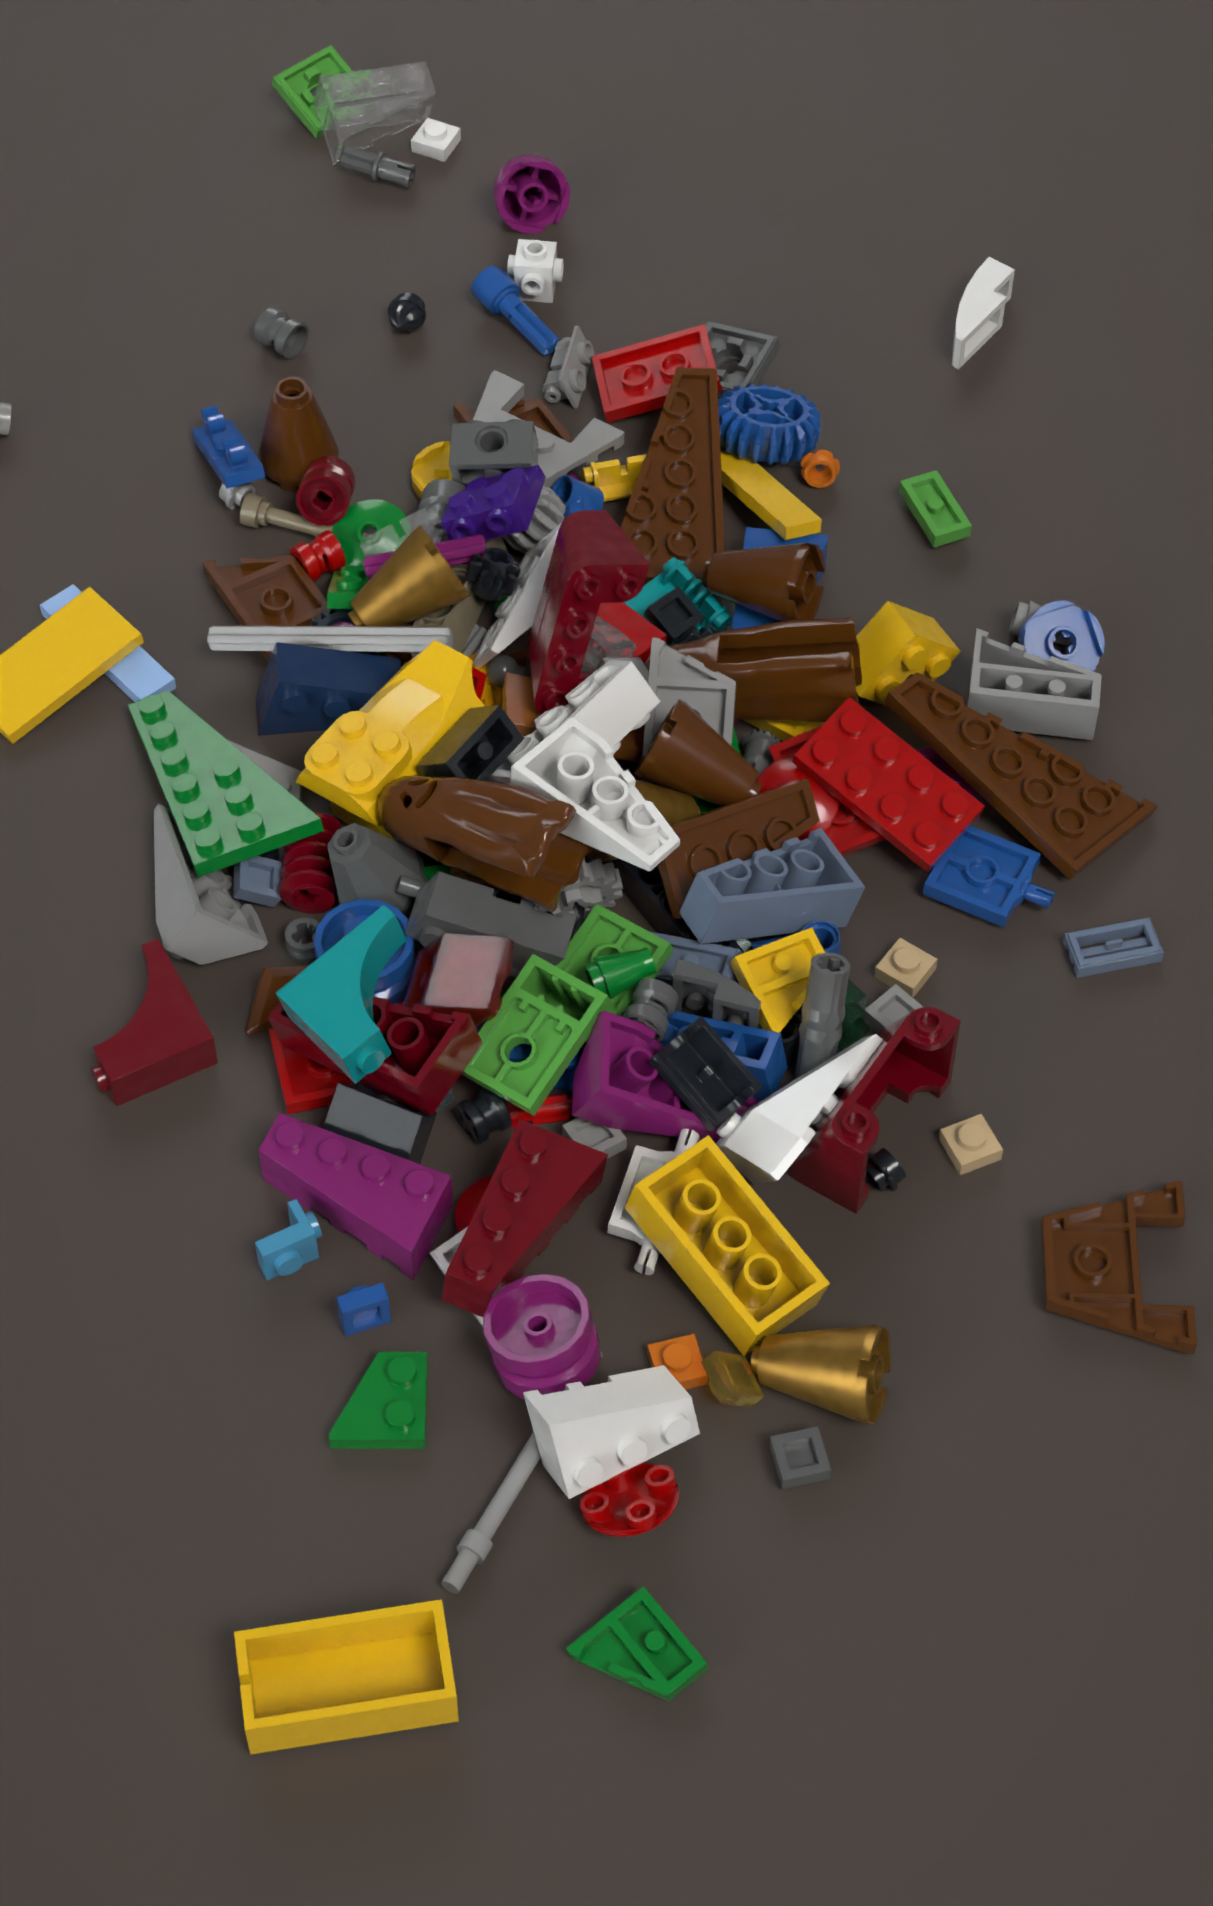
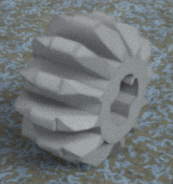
[502,485,566,554]

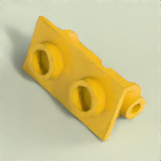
[579,454,647,502]

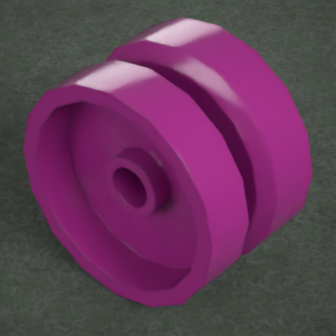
[483,1274,601,1400]

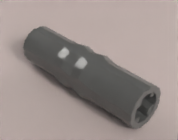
[794,952,850,1079]

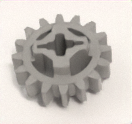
[534,858,623,923]

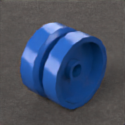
[314,899,417,1004]

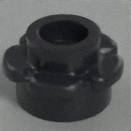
[866,1148,906,1191]

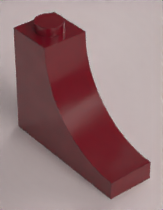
[90,938,218,1107]

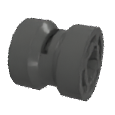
[254,306,309,359]
[623,978,679,1042]

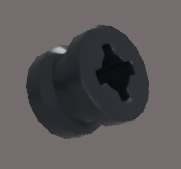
[455,1088,512,1145]

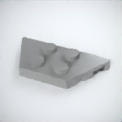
[640,638,736,789]

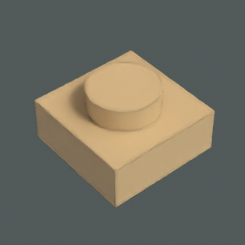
[874,938,938,998]
[939,1114,1003,1175]

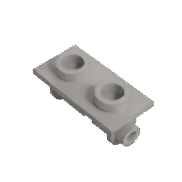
[542,326,594,409]

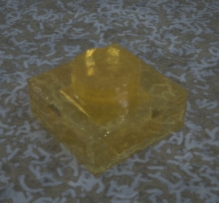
[701,1351,764,1407]

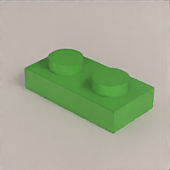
[899,470,972,548]

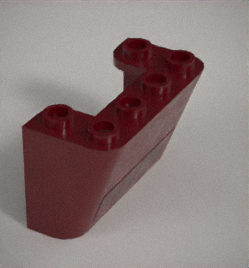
[528,510,650,714]

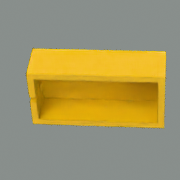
[234,1599,459,1755]

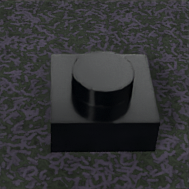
[644,586,705,646]

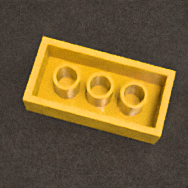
[624,1135,830,1356]

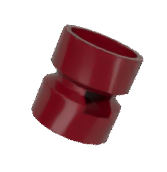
[296,456,355,526]

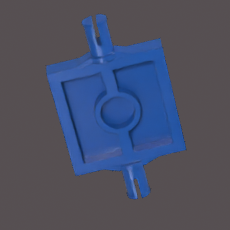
[923,826,1056,927]

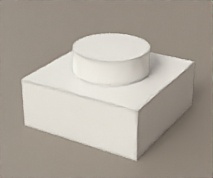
[411,118,461,162]

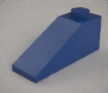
[660,1011,788,1100]

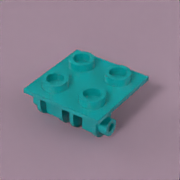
[624,557,733,646]

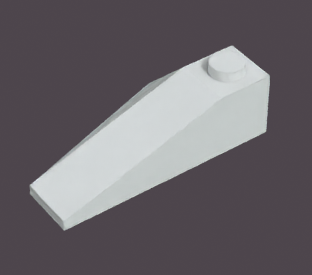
[510,717,680,872]
[716,1034,883,1185]

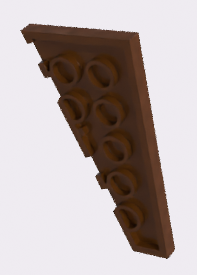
[884,672,1158,880]

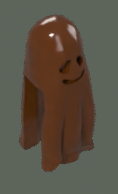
[644,617,862,722]
[378,775,595,913]

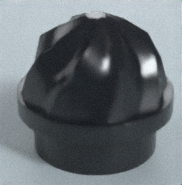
[388,292,426,333]

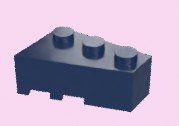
[256,642,401,736]

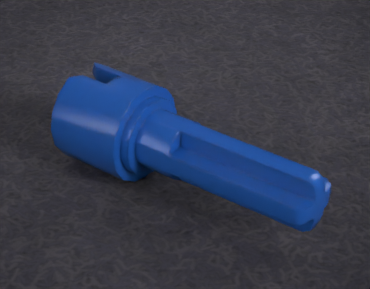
[471,265,560,356]

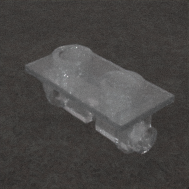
[360,507,447,556]

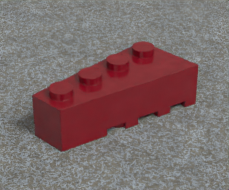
[268,996,483,1117]
[441,1119,608,1317]

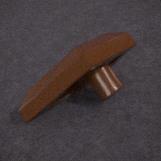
[245,965,308,1035]

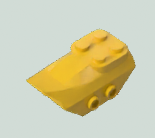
[296,640,485,826]

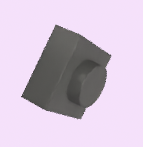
[769,1426,831,1489]

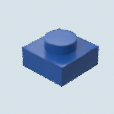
[336,1282,391,1337]

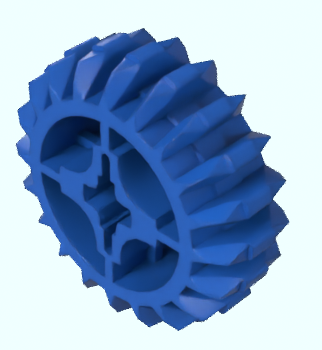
[718,383,821,465]

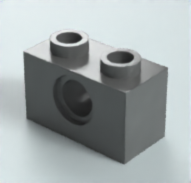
[449,419,539,486]

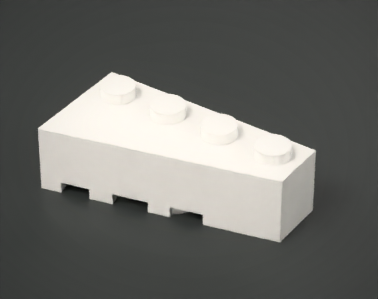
[486,660,661,784]

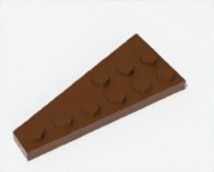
[620,367,725,587]

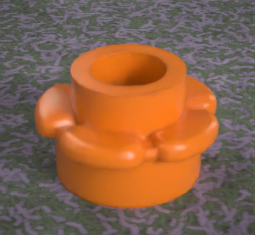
[801,449,840,488]

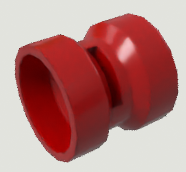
[289,530,346,582]

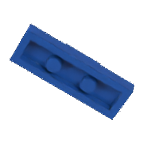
[192,405,265,489]

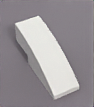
[952,257,1015,370]

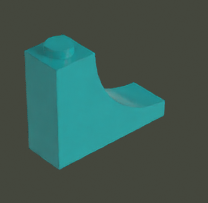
[276,905,407,1084]

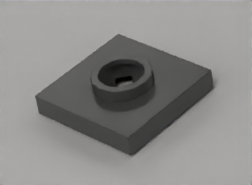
[706,321,780,398]

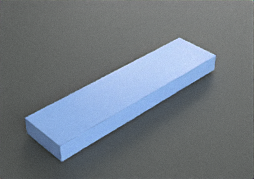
[40,584,176,702]

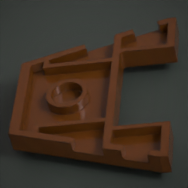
[1040,1181,1197,1354]

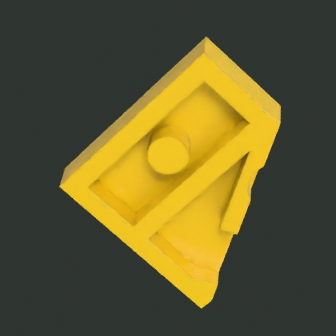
[729,927,825,1033]

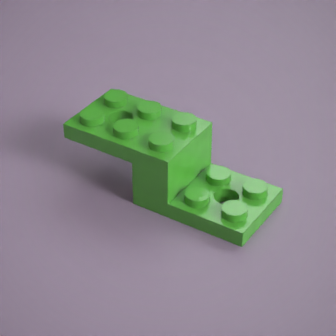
[461,903,674,1116]

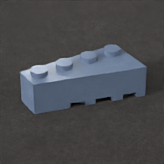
[679,828,865,944]

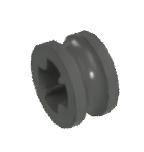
[284,917,320,963]

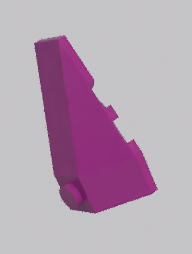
[572,1010,759,1142]

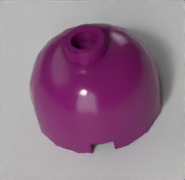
[493,154,571,233]

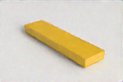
[720,450,822,540]

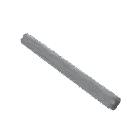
[207,626,453,652]

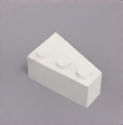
[523,1365,700,1499]

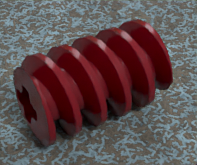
[279,813,342,914]

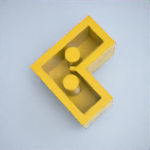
[856,601,961,704]

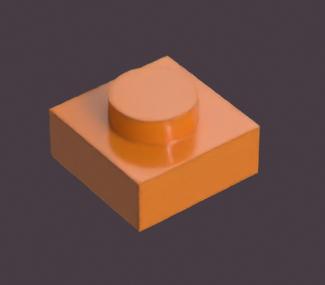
[647,1334,708,1390]

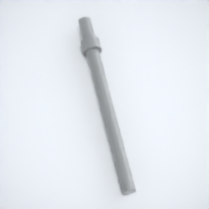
[441,1352,602,1594]

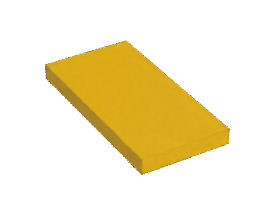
[0,587,144,744]

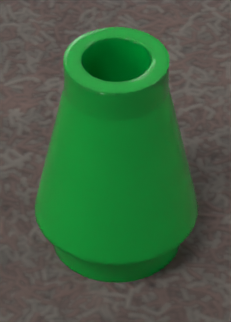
[584,947,656,1000]

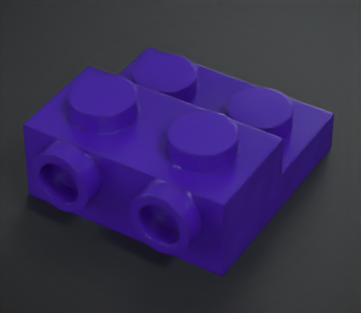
[441,465,546,540]

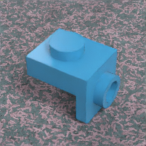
[255,1199,322,1281]

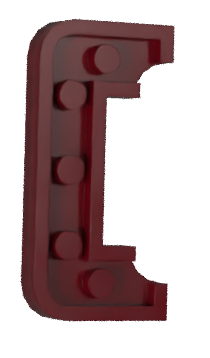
[787,1007,961,1214]

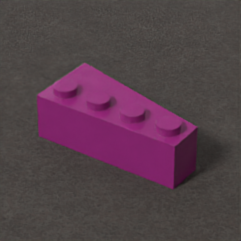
[258,1113,453,1281]

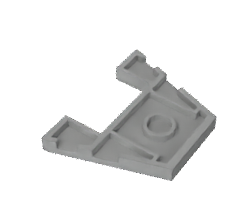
[473,370,625,488]

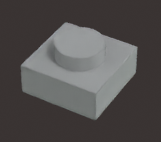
[863,984,923,1033]
[562,1117,627,1159]

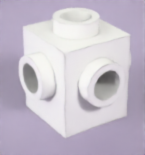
[507,239,564,303]

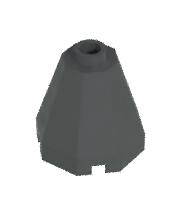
[328,823,428,918]

